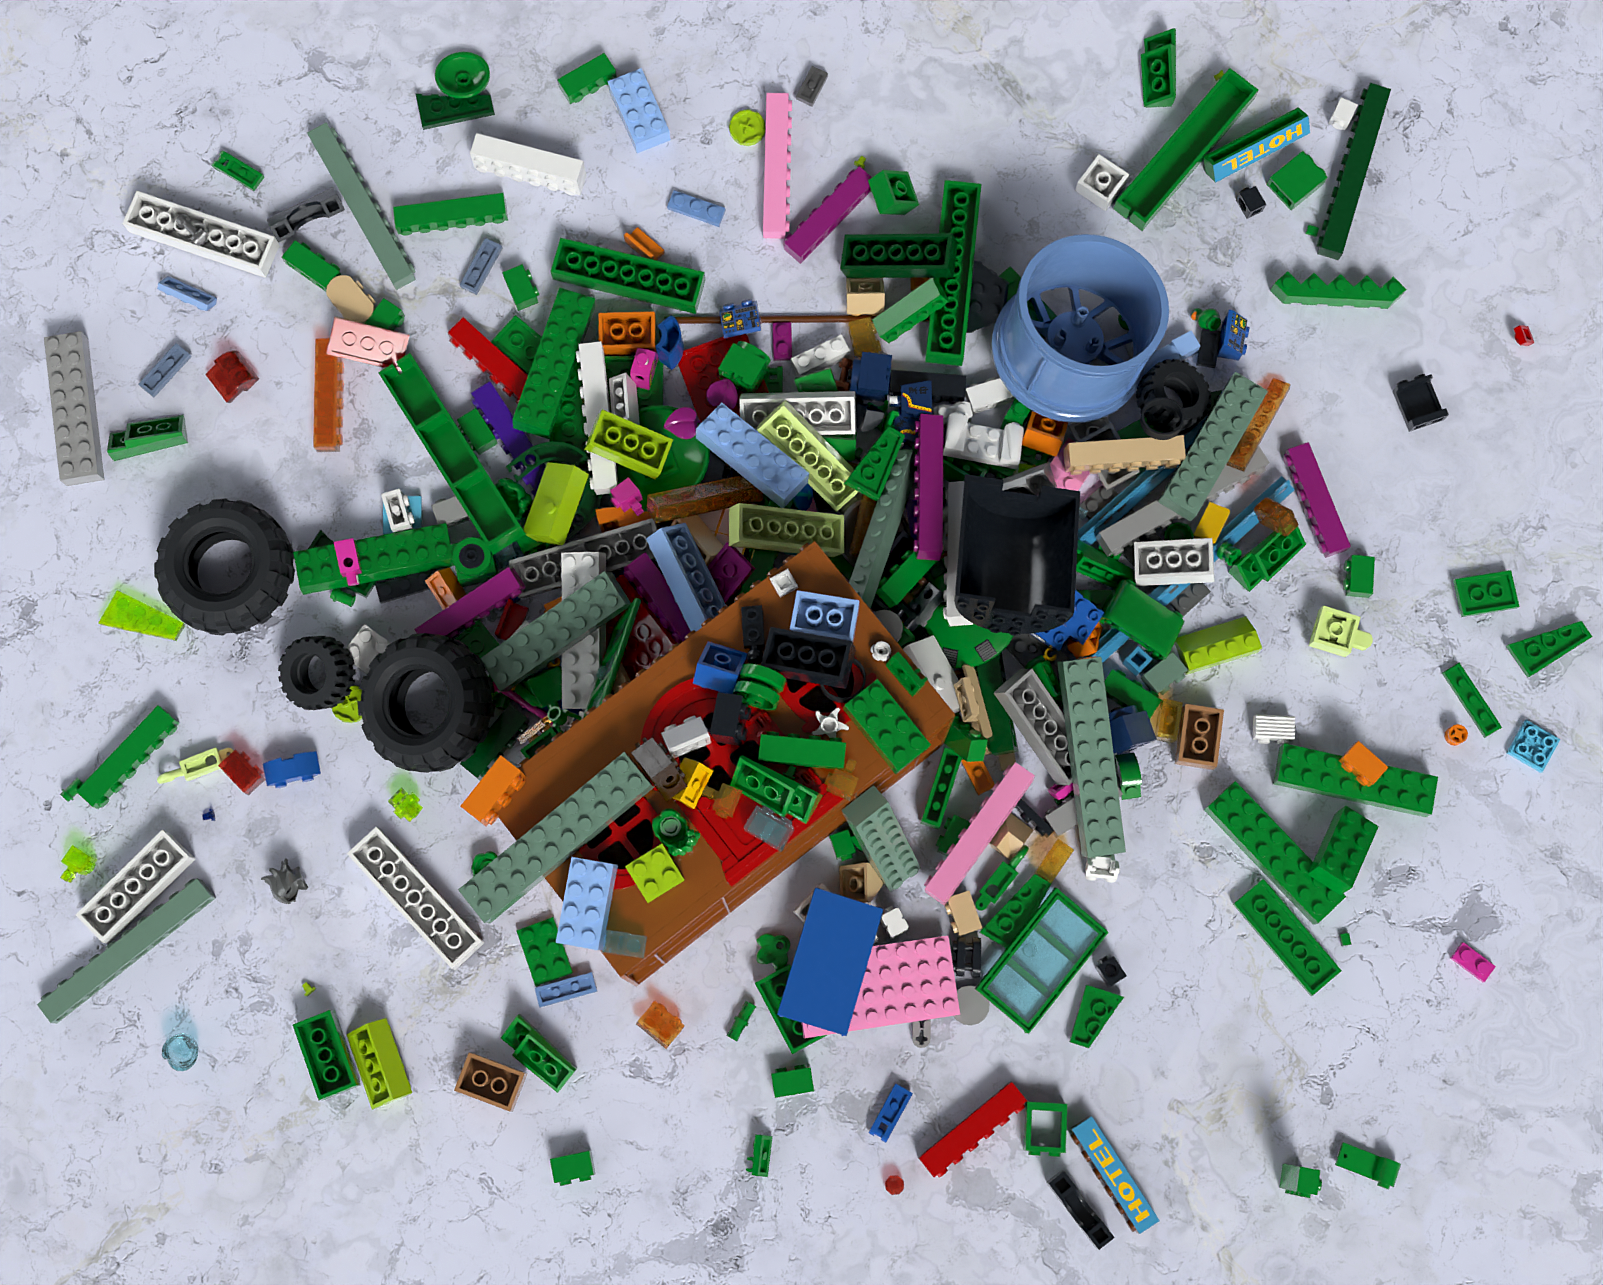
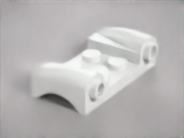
[943,412,1024,469]

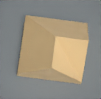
[988,813,1034,861]
[839,863,884,905]

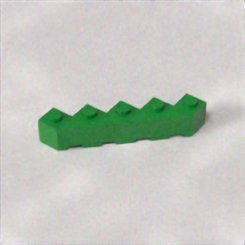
[1270,271,1407,309]

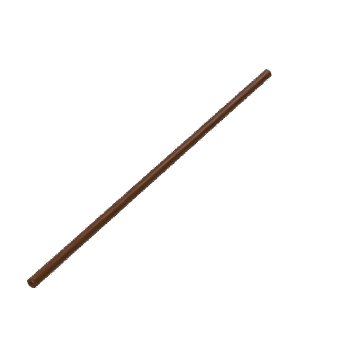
[664,315,930,324]

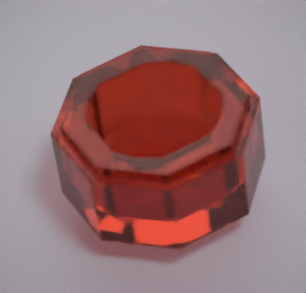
[885,1175,904,1195]

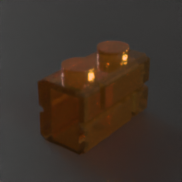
[1254,497,1299,536]

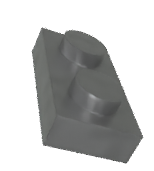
[796,66,828,107]

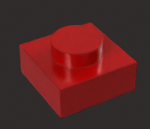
[1514,325,1534,346]

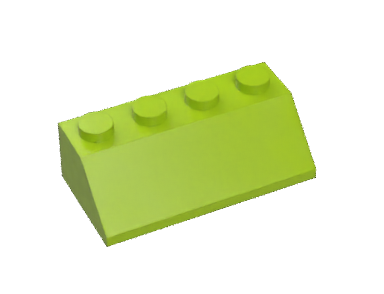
[1175,616,1262,675]
[346,1018,412,1110]

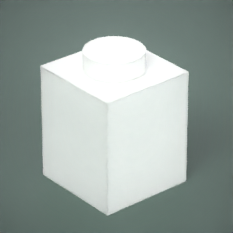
[1328,97,1358,131]

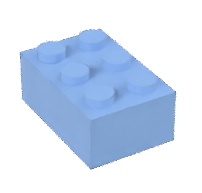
[790,590,859,642]

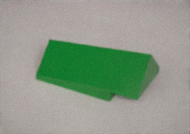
[1141,28,1176,108]
[107,415,188,461]
[1228,517,1306,592]
[730,756,823,824]
[501,1014,578,1093]

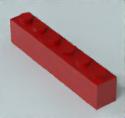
[447,317,528,404]
[918,1082,1027,1178]

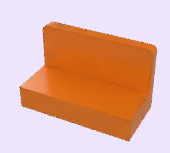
[624,227,665,261]
[425,568,467,610]

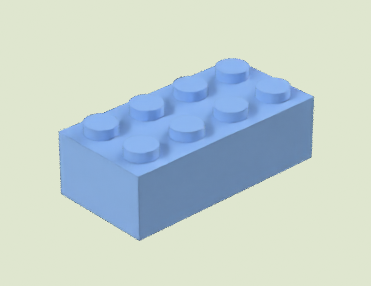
[608,68,671,153]
[556,857,618,950]

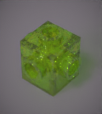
[388,787,423,822]

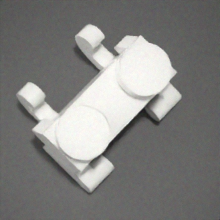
[1085,854,1120,883]

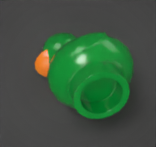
[1191,308,1221,331]

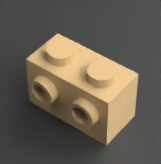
[944,891,982,937]

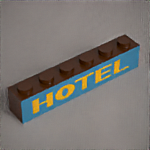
[1070,1116,1160,1234]

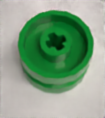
[733,664,786,710]

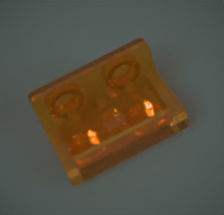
[636,1001,684,1049]

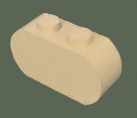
[326,275,376,323]

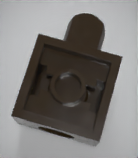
[631,737,687,801]

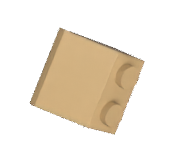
[846,278,885,316]

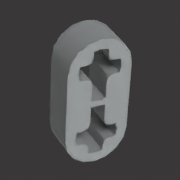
[912,1019,931,1048]

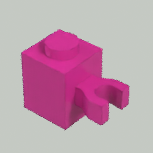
[610,477,644,516]

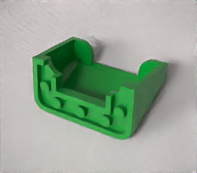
[1099,579,1185,661]

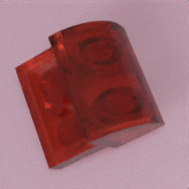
[205,350,259,403]

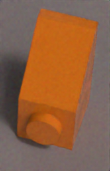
[1067,622,1103,659]

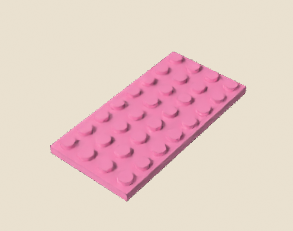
[792,936,960,1038]

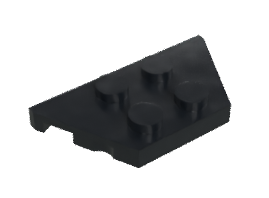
[966,261,1009,333]

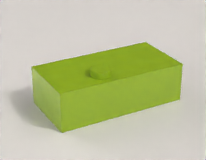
[584,409,673,479]
[523,462,589,545]

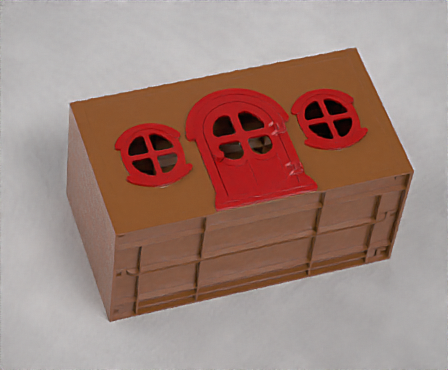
[497,541,955,987]

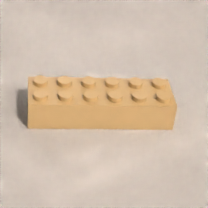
[1063,435,1186,475]

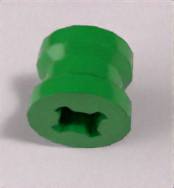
[1217,542,1242,566]

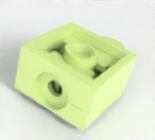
[1308,605,1373,657]

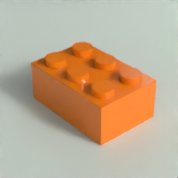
[598,312,657,356]
[460,755,526,827]

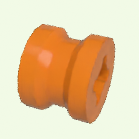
[1444,724,1468,746]

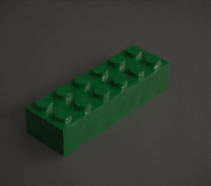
[840,233,958,278]

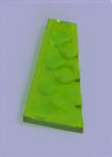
[98,590,186,641]

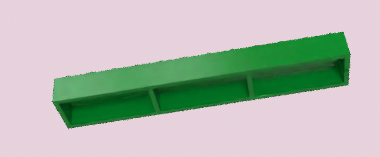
[378,353,526,555]

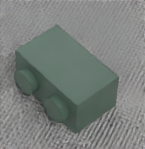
[1141,652,1188,695]

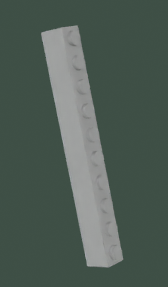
[1095,444,1270,557]

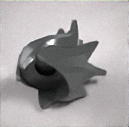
[261,858,308,904]

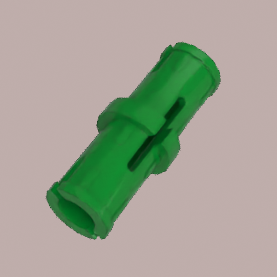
[726,1001,756,1041]

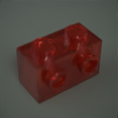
[218,749,266,795]

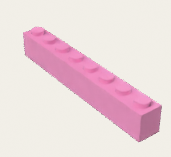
[763,93,792,239]
[924,762,1035,906]

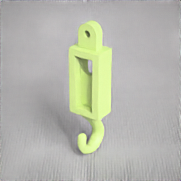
[157,747,235,784]

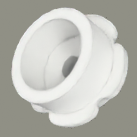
[871,641,891,661]

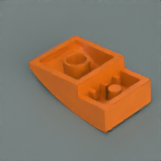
[596,507,657,533]

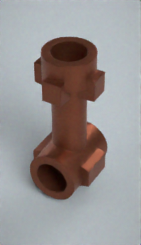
[835,358,853,391]

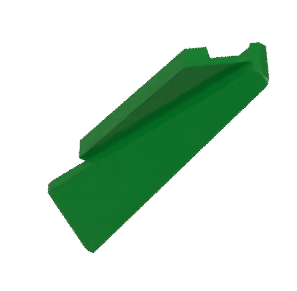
[1076,539,1136,588]

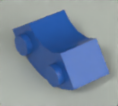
[656,315,684,370]
[263,751,321,788]

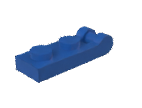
[868,1083,913,1143]

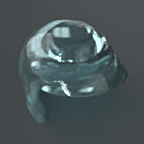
[162,1033,199,1071]

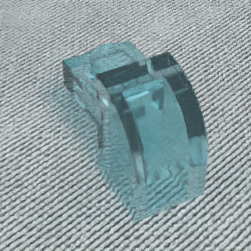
[602,930,647,958]

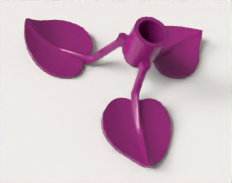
[664,379,738,439]

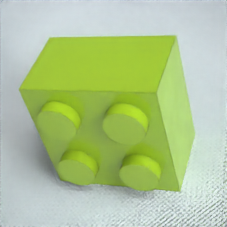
[625,844,685,903]

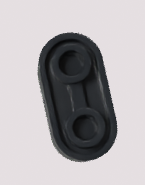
[952,937,982,977]

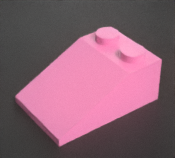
[1050,438,1090,491]

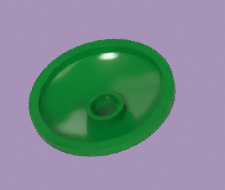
[435,52,490,98]

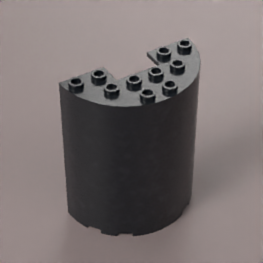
[954,474,1080,636]

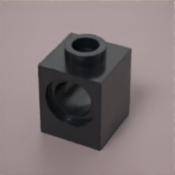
[1236,186,1266,219]
[1095,955,1127,987]

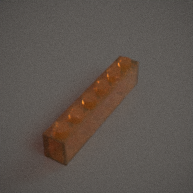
[313,338,344,452]
[647,475,763,523]

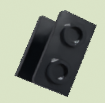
[1392,374,1449,432]

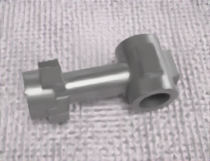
[176,214,209,246]

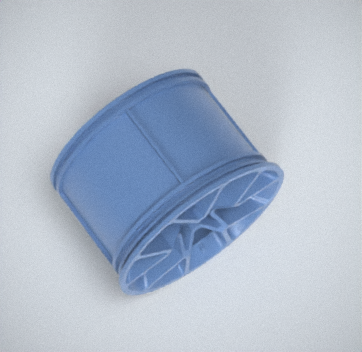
[992,234,1169,423]

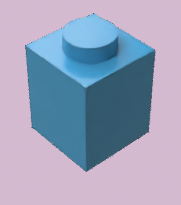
[1122,646,1152,676]

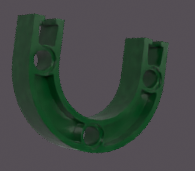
[505,441,602,542]

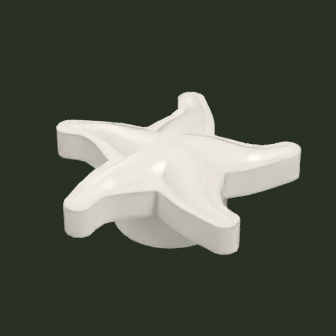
[812,708,849,738]

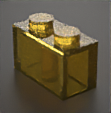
[848,317,881,357]
[1155,699,1183,743]
[1034,839,1074,883]

